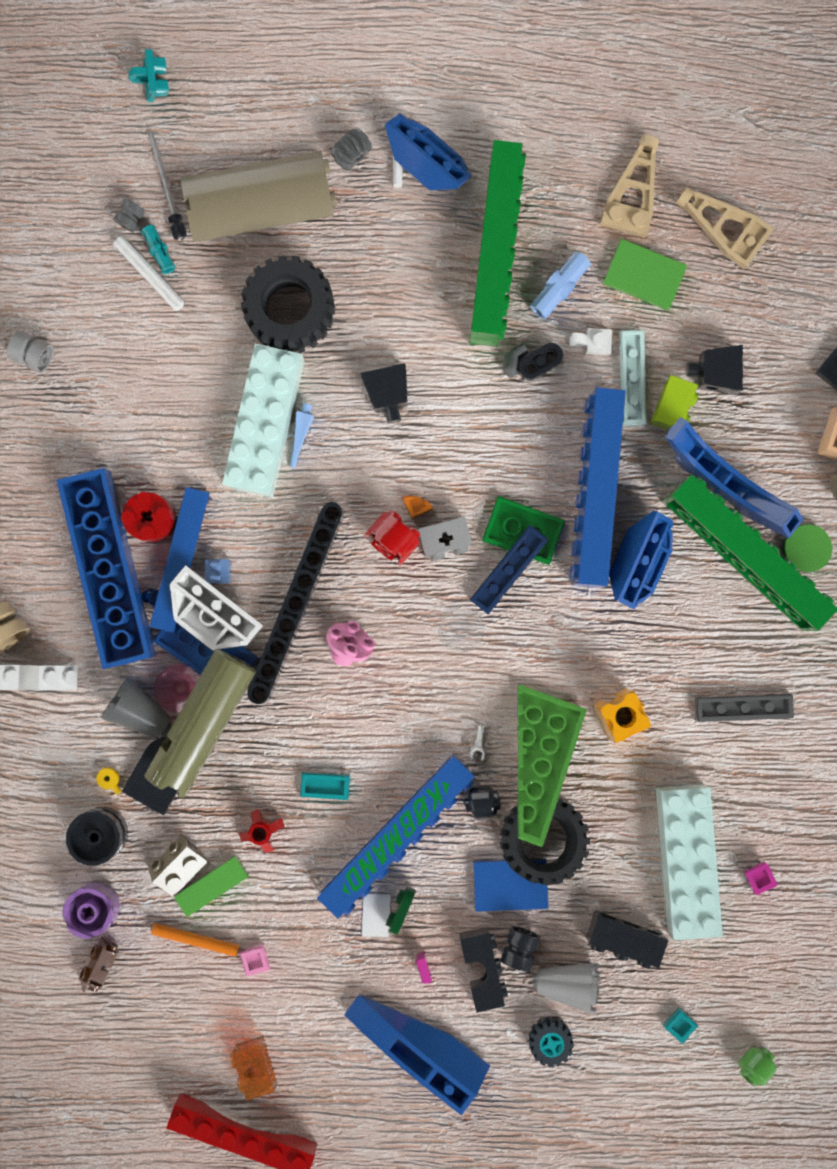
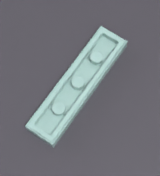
[619,330,647,426]

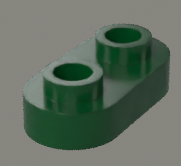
[385,886,416,936]

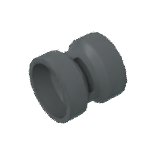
[113,198,146,233]

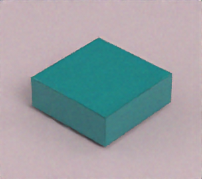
[663,1007,698,1044]

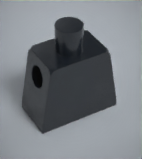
[685,345,743,395]
[361,363,408,424]

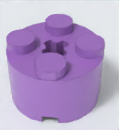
[62,882,120,939]

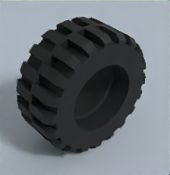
[241,255,335,353]

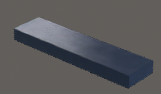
[469,525,549,615]

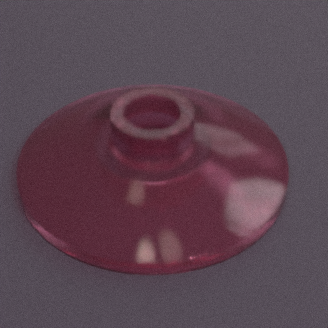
[154,664,200,712]

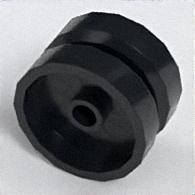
[66,807,128,866]

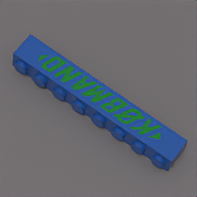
[317,754,475,919]

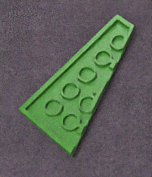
[517,684,587,847]

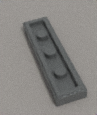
[694,694,794,722]

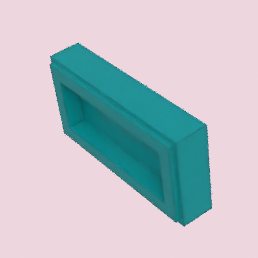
[300,772,350,800]

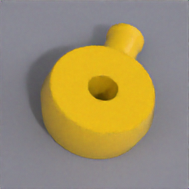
[96,767,122,795]

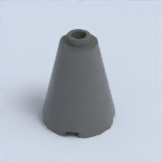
[101,677,172,738]

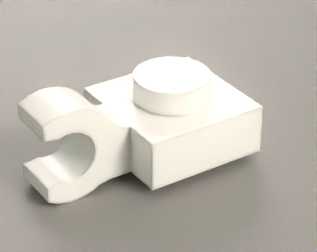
[569,328,612,355]

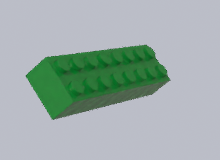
[469,140,526,347]
[662,475,837,631]

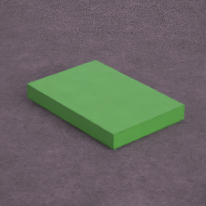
[603,239,687,311]

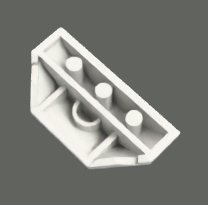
[170,566,263,651]

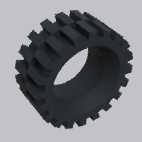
[500,798,590,885]

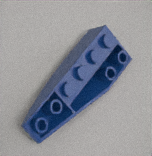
[344,994,490,1116]

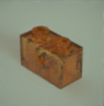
[230,1036,277,1101]

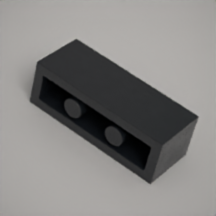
[586,910,668,969]

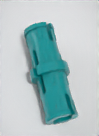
[141,225,176,275]

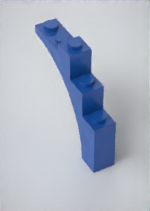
[665,417,803,539]

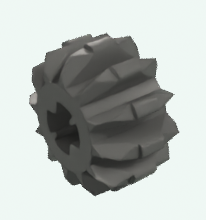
[331,128,372,170]

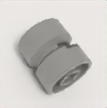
[7,330,54,373]

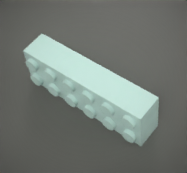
[222,344,305,498]
[655,784,723,940]

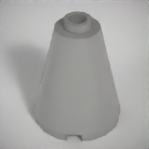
[533,962,600,1015]

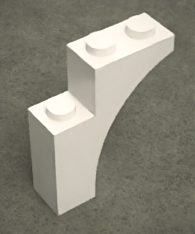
[0,664,78,691]

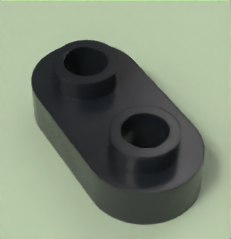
[518,343,563,381]

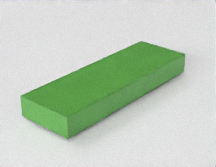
[174,856,249,917]

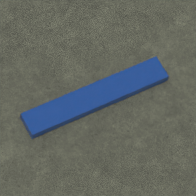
[150,487,210,633]

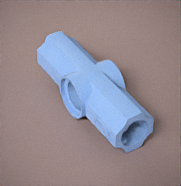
[530,251,591,320]

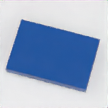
[473,858,549,912]

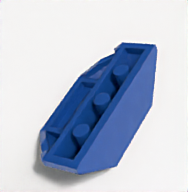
[385,114,472,191]
[609,510,673,609]

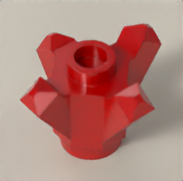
[238,809,285,853]

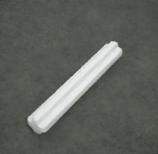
[113,236,185,311]

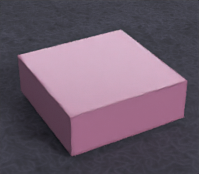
[240,944,271,977]

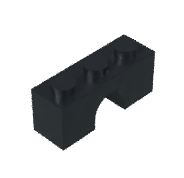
[459,927,508,1013]

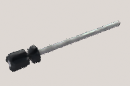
[149,132,187,240]

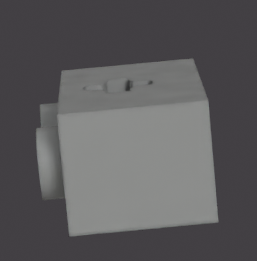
[418,516,473,561]

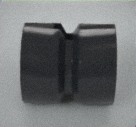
[500,926,541,972]

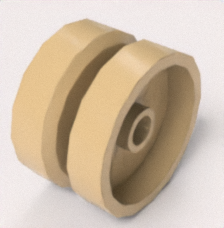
[0,601,30,655]

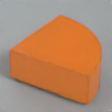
[402,495,434,520]

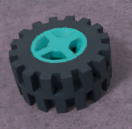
[528,1017,574,1067]

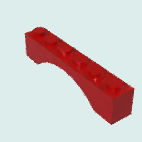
[166,1093,317,1169]

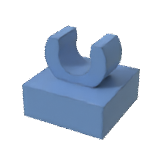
[205,559,231,584]

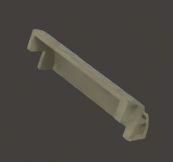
[181,151,337,242]

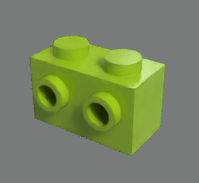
[650,375,699,431]

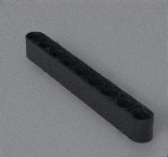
[247,502,344,704]

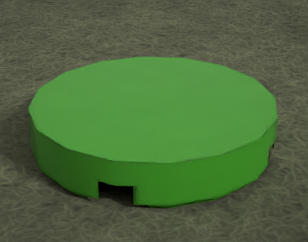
[782,524,833,573]

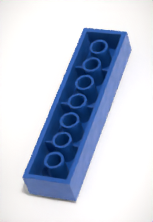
[569,387,626,588]
[56,468,157,669]

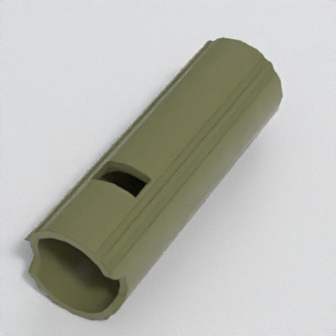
[144,649,256,798]

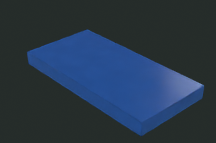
[153,623,260,675]

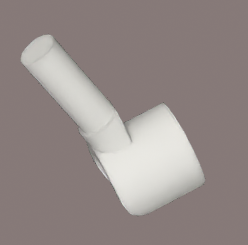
[470,725,485,761]

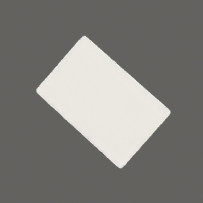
[362,893,391,937]

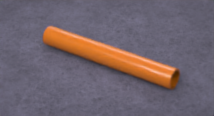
[151,923,240,957]

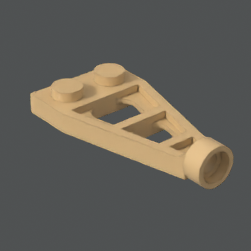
[600,135,659,238]
[676,186,774,269]

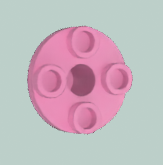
[326,620,375,666]

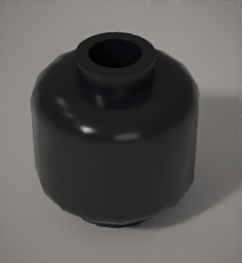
[464,785,501,820]

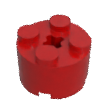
[121,492,176,542]
[364,510,420,566]

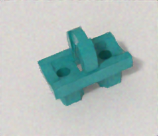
[128,49,169,102]

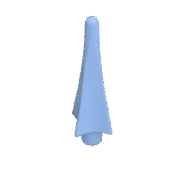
[290,403,314,468]

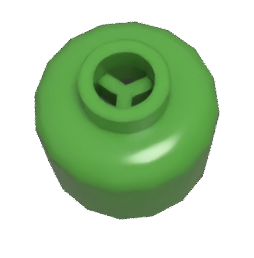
[739,1047,777,1087]

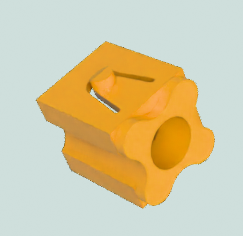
[592,688,652,743]

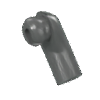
[502,343,528,378]

